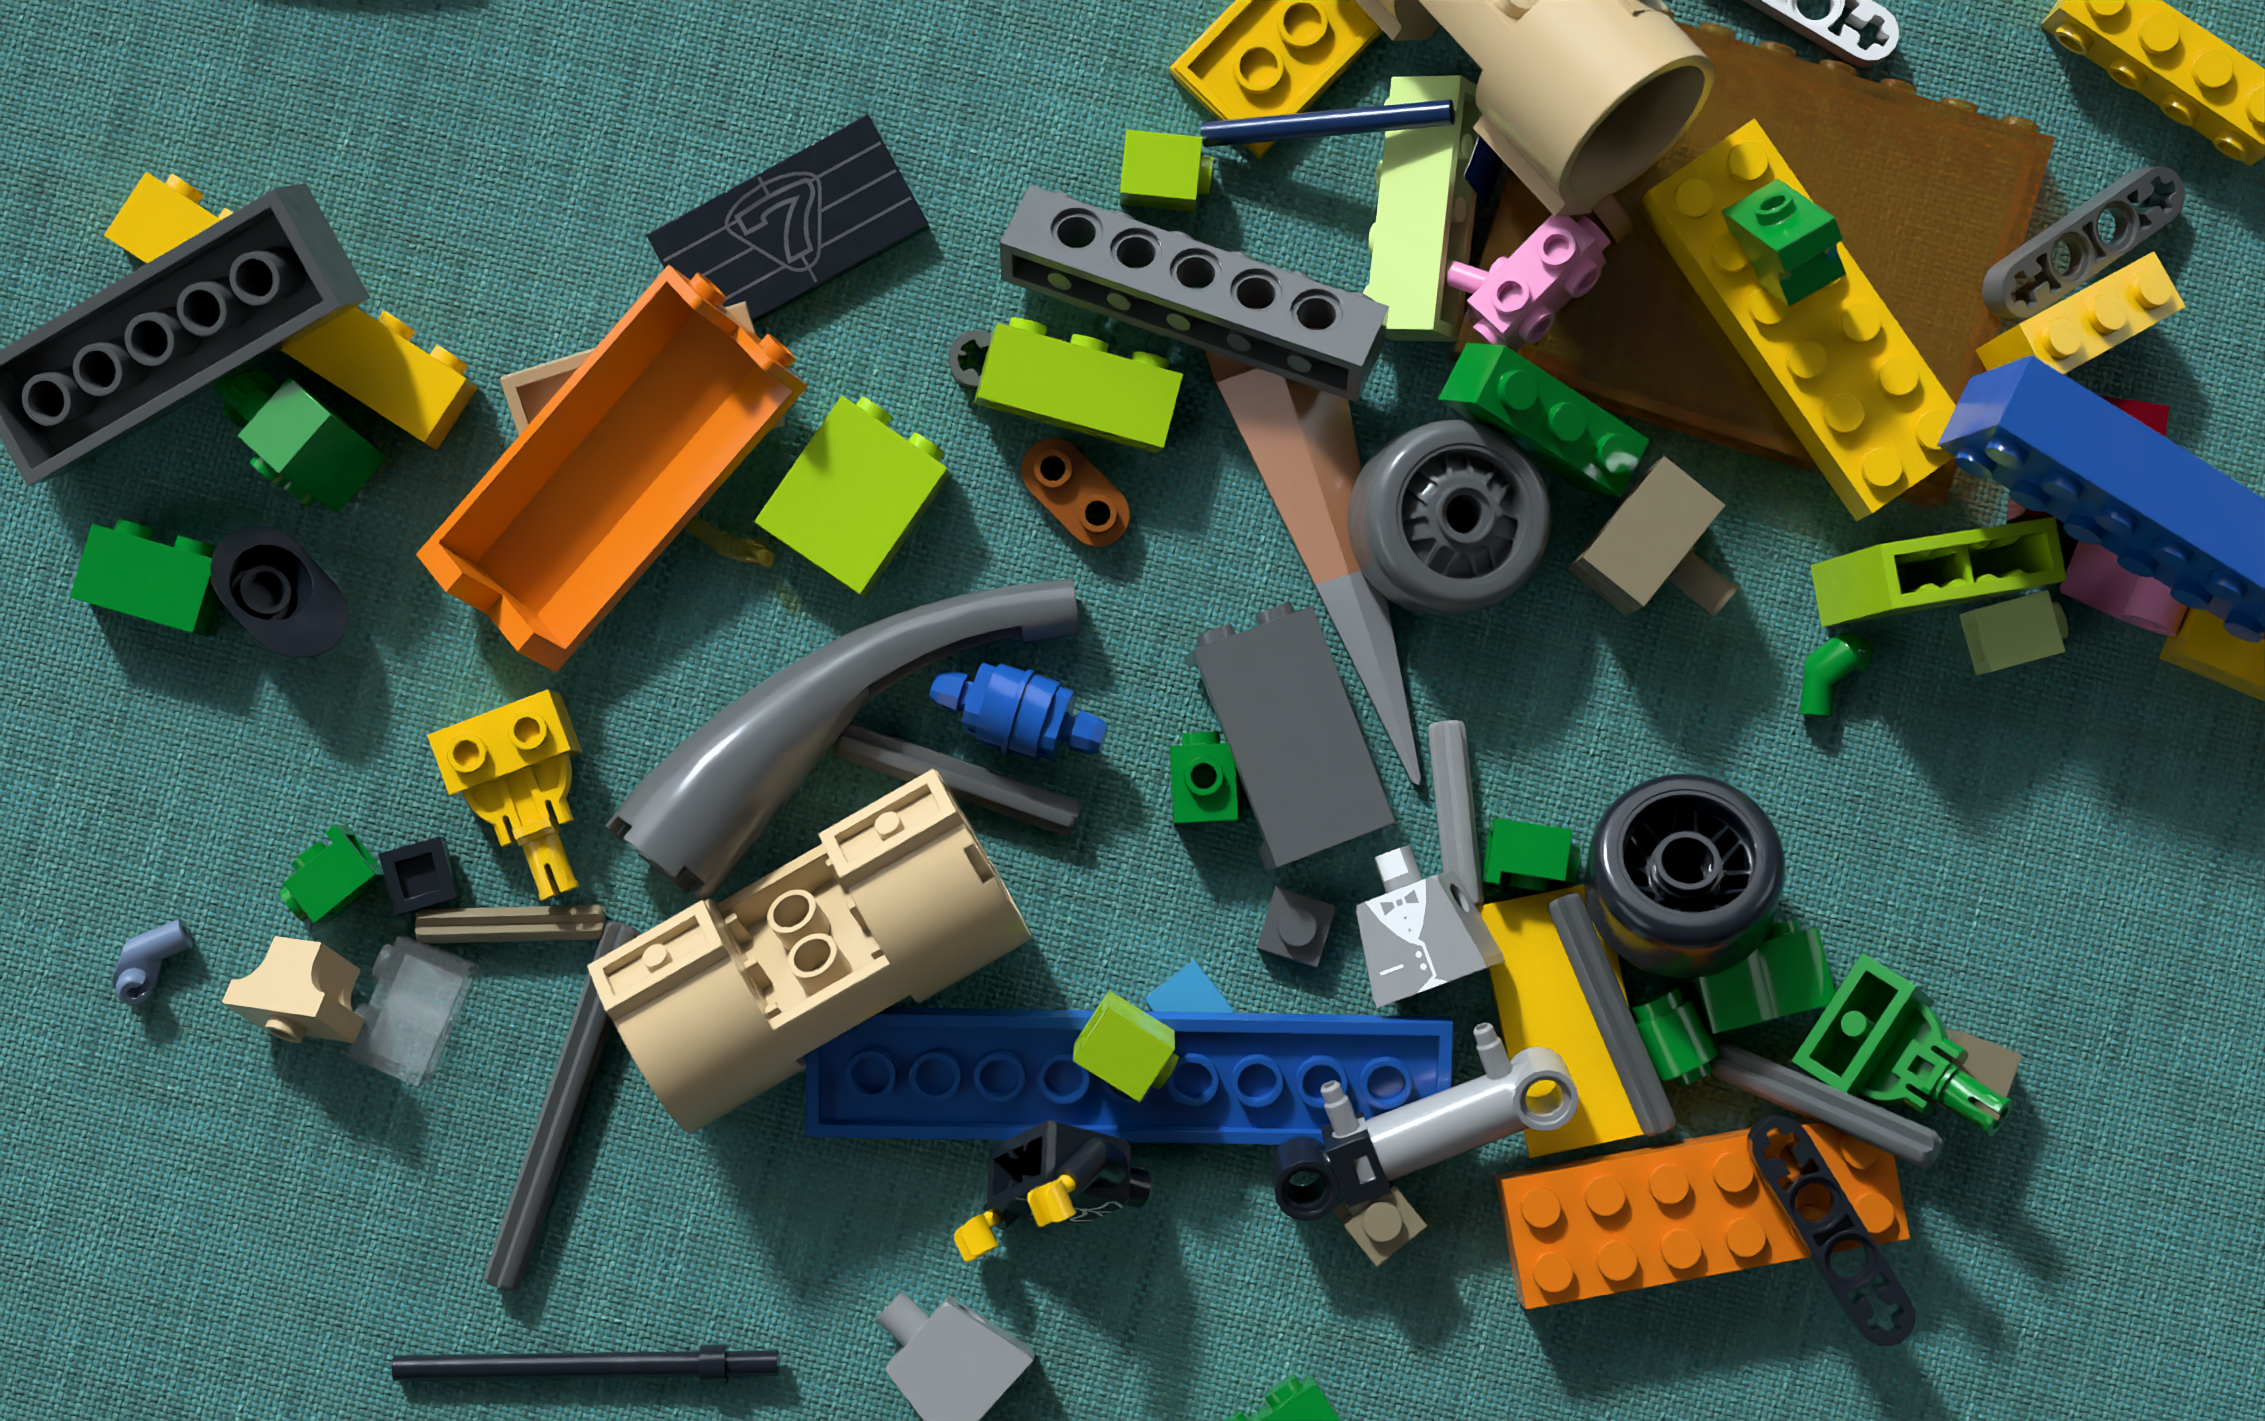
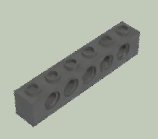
[1000,185,1389,402]

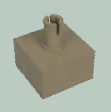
[1567,456,1739,618]

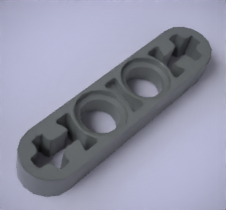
[1982,166,2185,319]

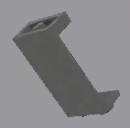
[1184,602,1395,871]

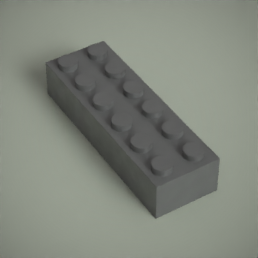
[0,183,370,486]

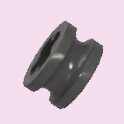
[948,330,992,390]

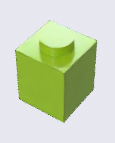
[1120,129,1213,212]
[1073,990,1179,1102]

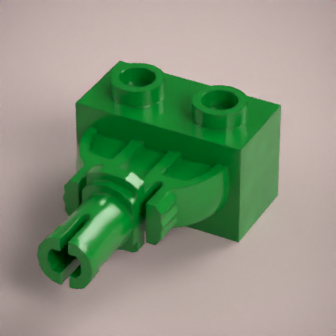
[213,369,388,514]
[1792,953,2013,1136]

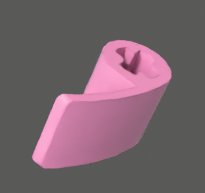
[2060,540,2188,637]

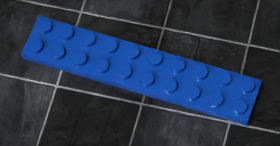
[806,1007,1453,1145]

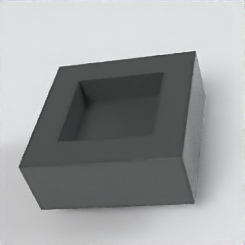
[1256,887,1337,967]

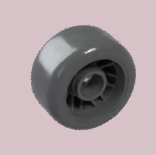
[1347,420,1551,616]

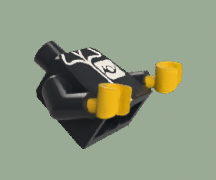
[954,1120,1151,1262]

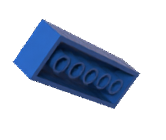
[1937,355,2265,642]

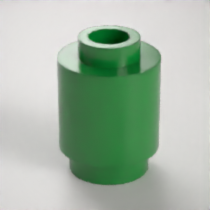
[1632,987,1718,1087]

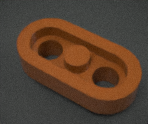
[1021,438,1130,549]

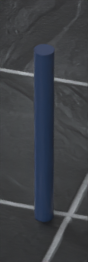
[1201,99,1455,148]

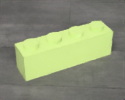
[1363,75,1483,342]

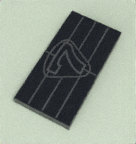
[646,114,930,324]

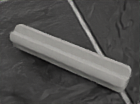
[1428,720,1484,907]

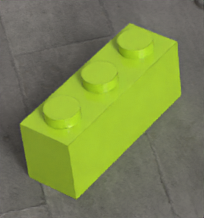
[974,317,1183,454]

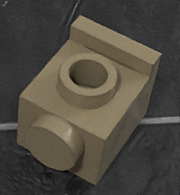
[1332,1181,1427,1267]

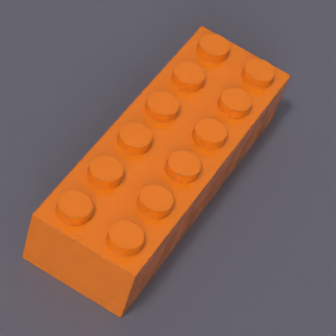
[1494,1117,1910,1310]

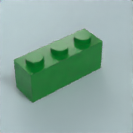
[1438,343,1649,496]

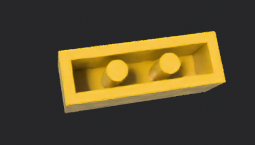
[1975,251,2186,374]

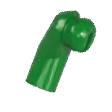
[1799,633,1873,717]

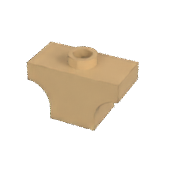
[222,936,365,1043]

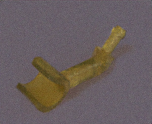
[684,514,775,567]

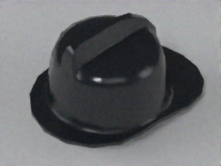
[210,526,349,659]

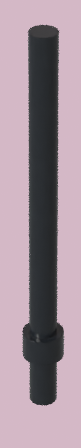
[392,1344,780,1384]

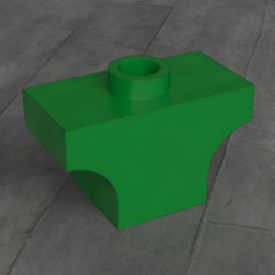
[1721,179,1846,307]

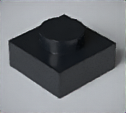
[379,836,462,916]

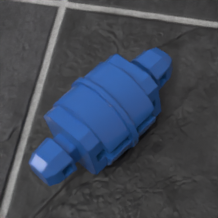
[929,663,1108,762]

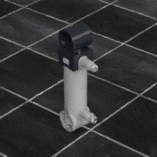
[1270,1023,1579,1221]

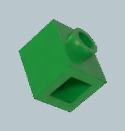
[1169,731,1238,824]

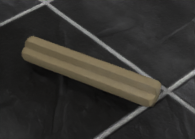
[415,905,607,944]

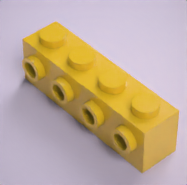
[2040,0,2265,166]

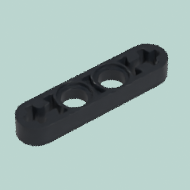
[1747,1115,1915,1346]

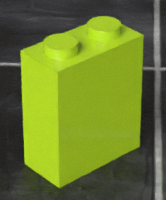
[754,395,950,599]

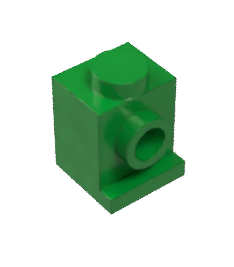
[1481,818,1580,892]
[279,824,385,923]

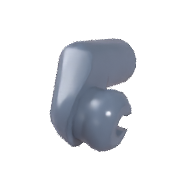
[113,918,193,1005]

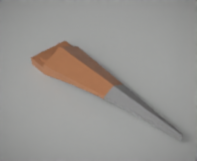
[1203,307,1421,786]

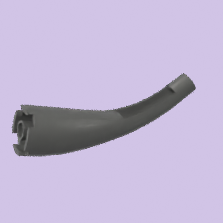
[605,578,1080,901]

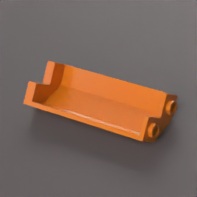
[416,265,808,672]

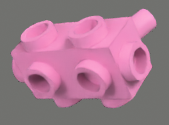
[1447,214,1611,353]

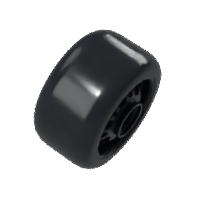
[1584,774,1785,979]

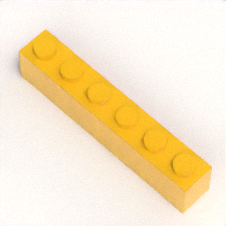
[104,172,478,450]

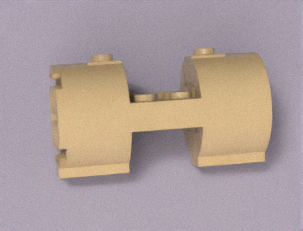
[1355,0,1715,217]
[587,768,1032,1134]

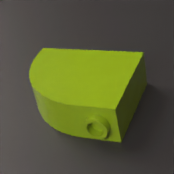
[1810,517,2067,627]

